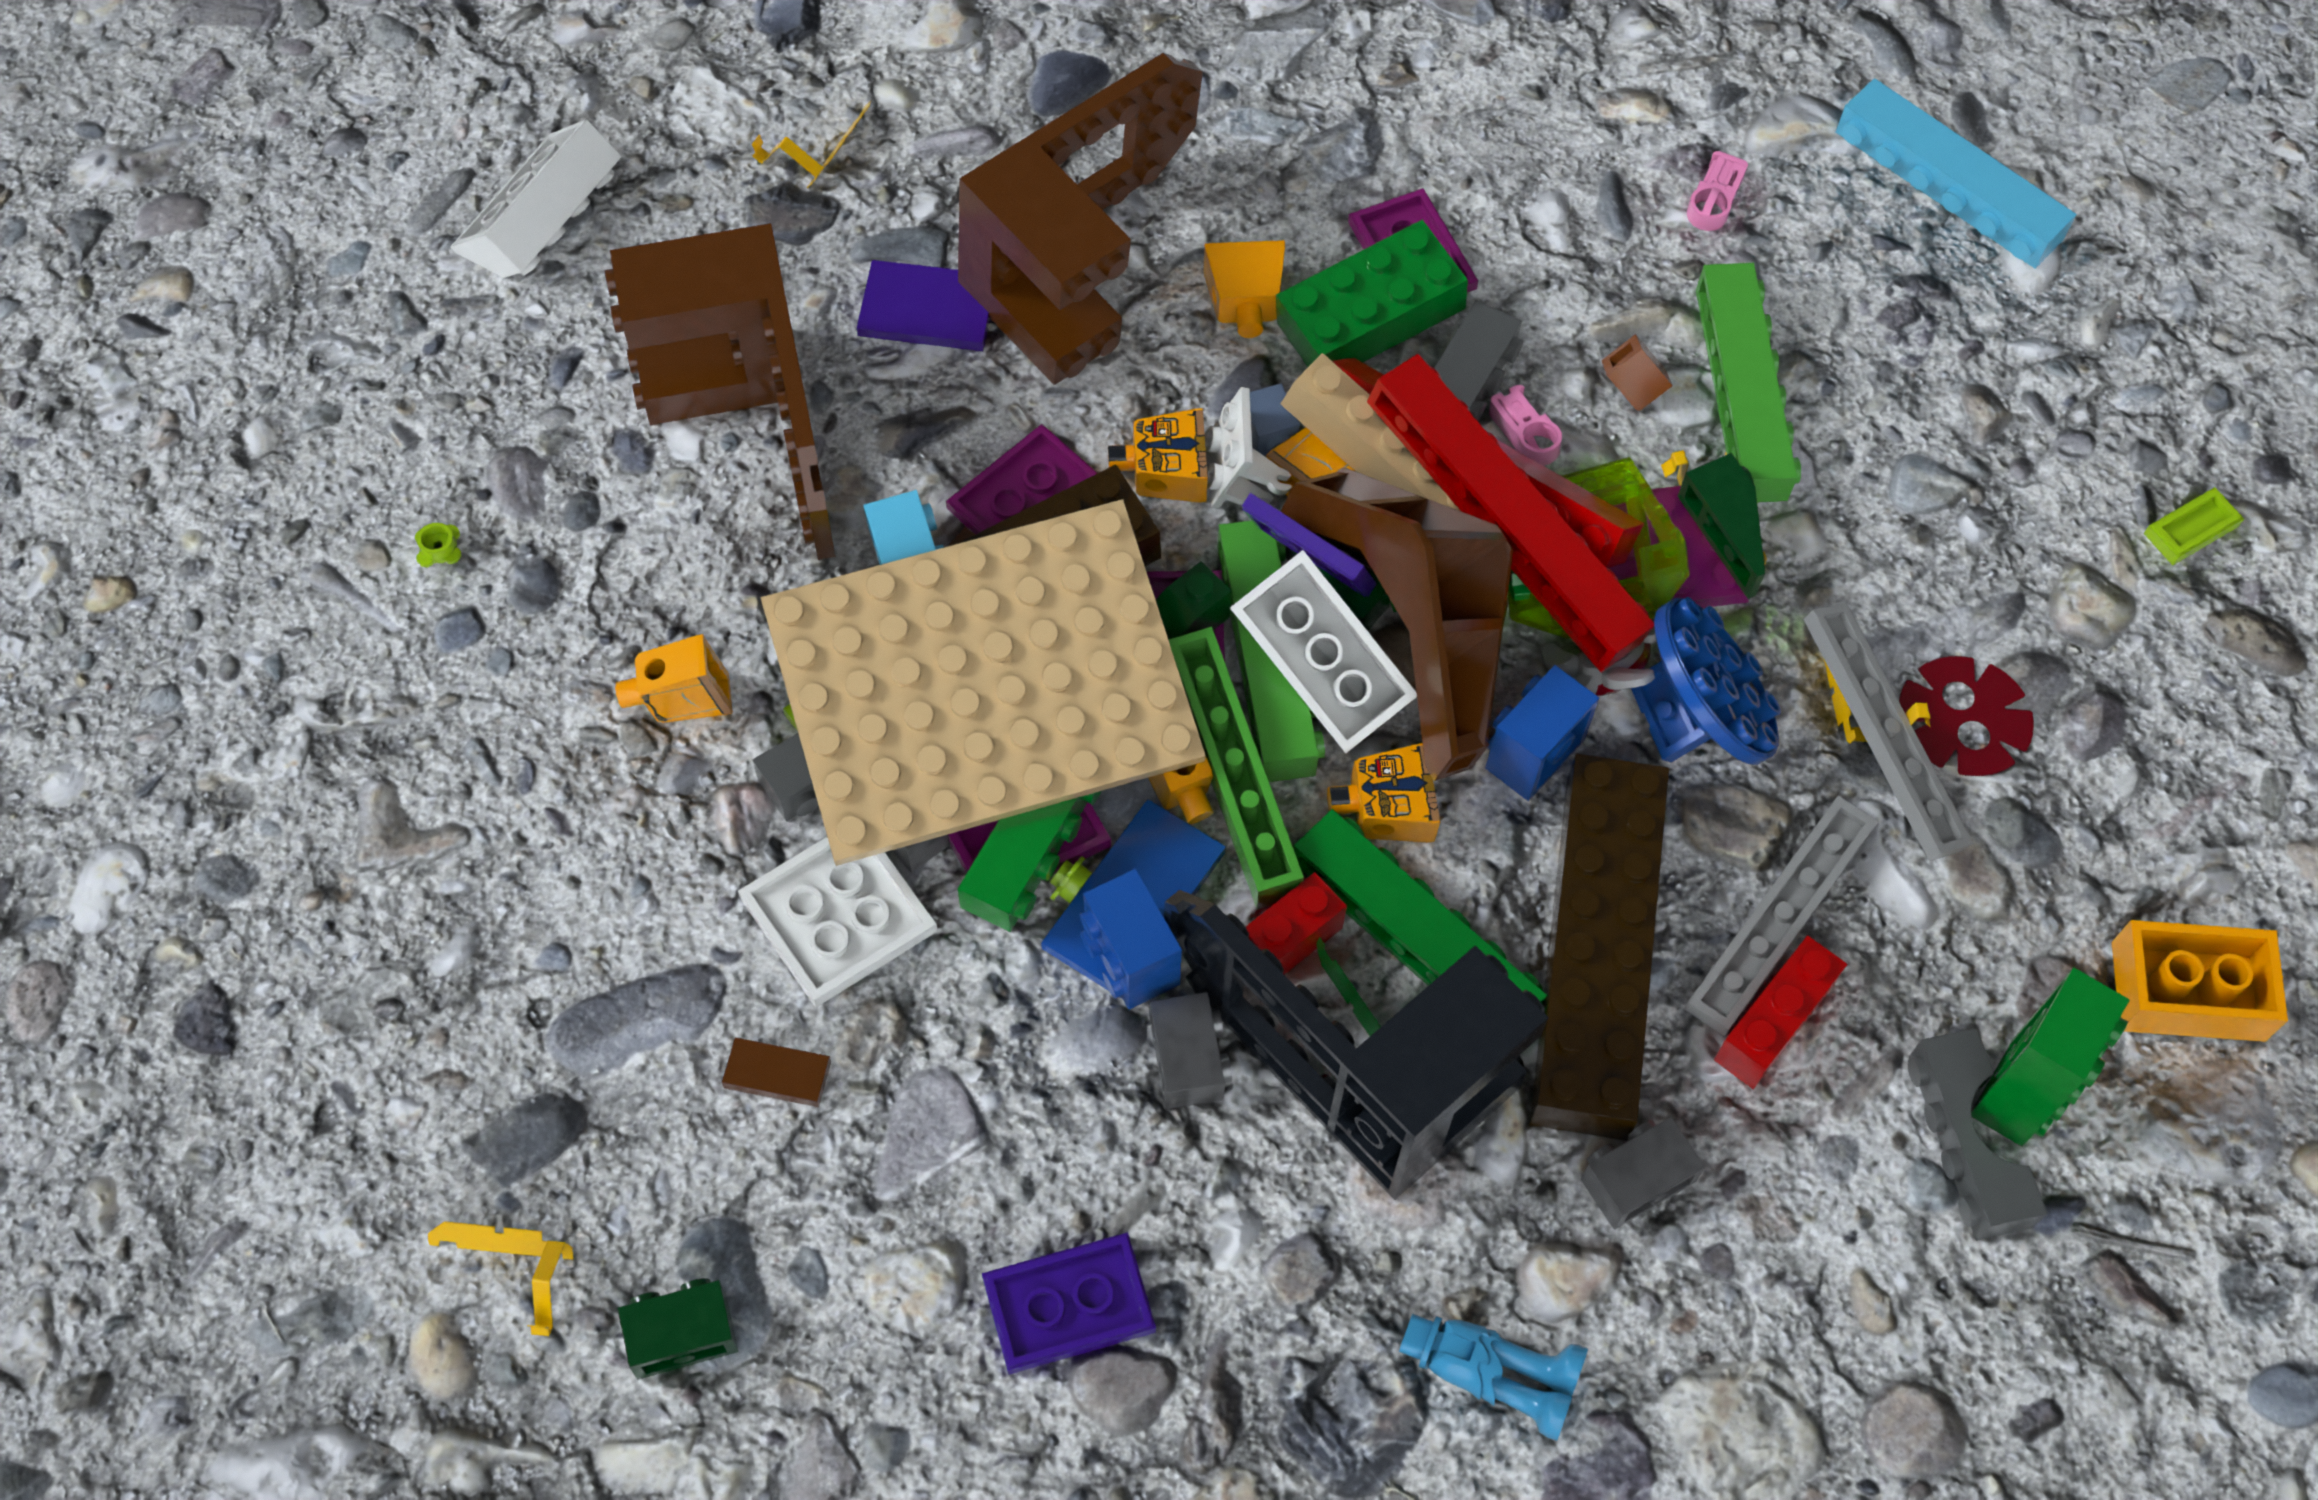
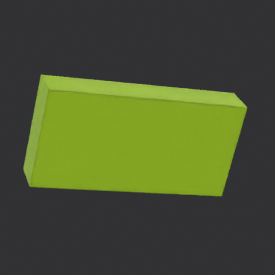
[2143,487,2244,566]

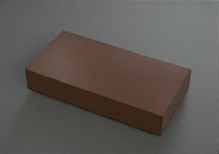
[722,1037,831,1107]

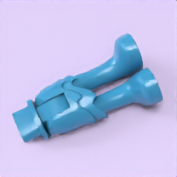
[1399,1314,1588,1441]

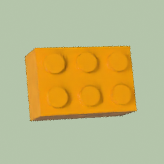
[2112,920,2288,1042]

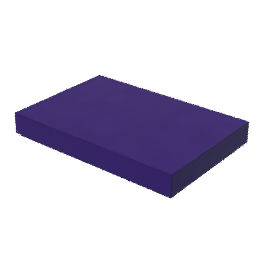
[856,260,990,352]
[1241,492,1377,597]
[981,1232,1156,1375]

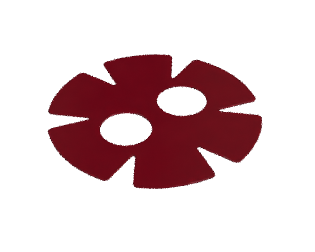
[1899,656,2034,776]

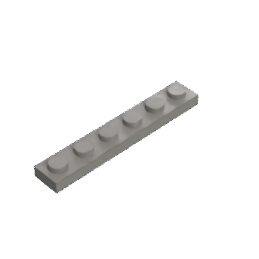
[1803,602,1974,861]
[1684,796,1878,1037]

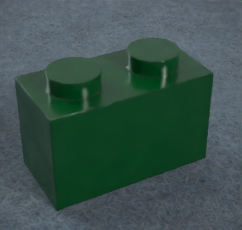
[617,1278,739,1380]

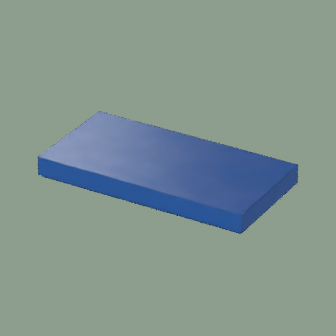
[1041,799,1226,998]

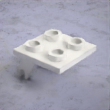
[1205,387,1292,508]

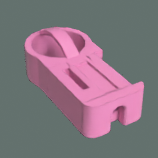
[1687,151,1748,231]
[1489,385,1562,466]

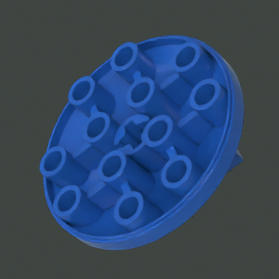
[1631,597,1781,765]

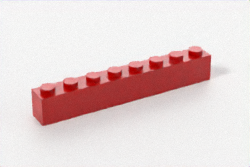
[1367,354,1655,673]
[1332,358,1645,568]

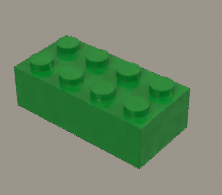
[1276,219,1468,367]
[1971,967,2130,1147]

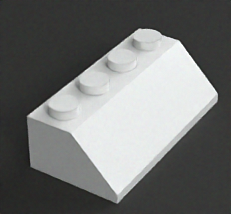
[450,119,621,278]
[1230,550,1417,753]

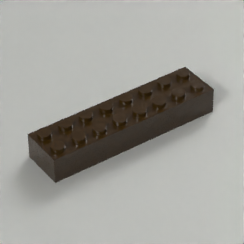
[1530,753,1669,1141]

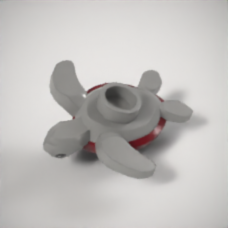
[1541,627,1657,696]

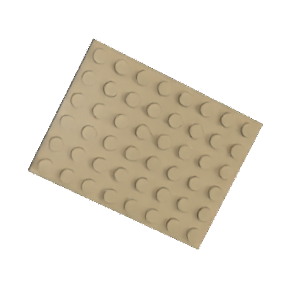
[760,499,1206,866]

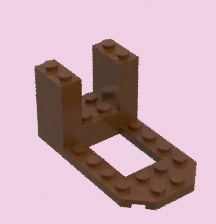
[958,53,1203,385]
[605,223,836,560]

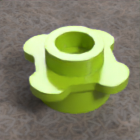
[415,523,462,568]
[1050,856,1092,903]

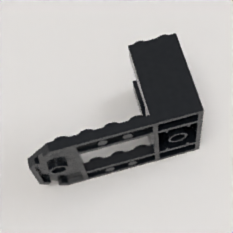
[1164,890,1549,1200]

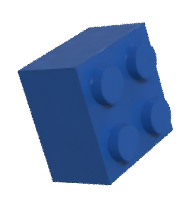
[1485,665,1599,802]
[1079,868,1182,1010]

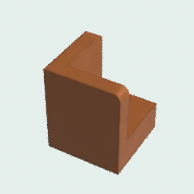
[1601,334,1673,411]

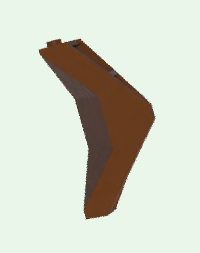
[1280,467,1513,781]

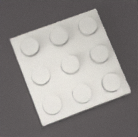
[738,837,937,1008]

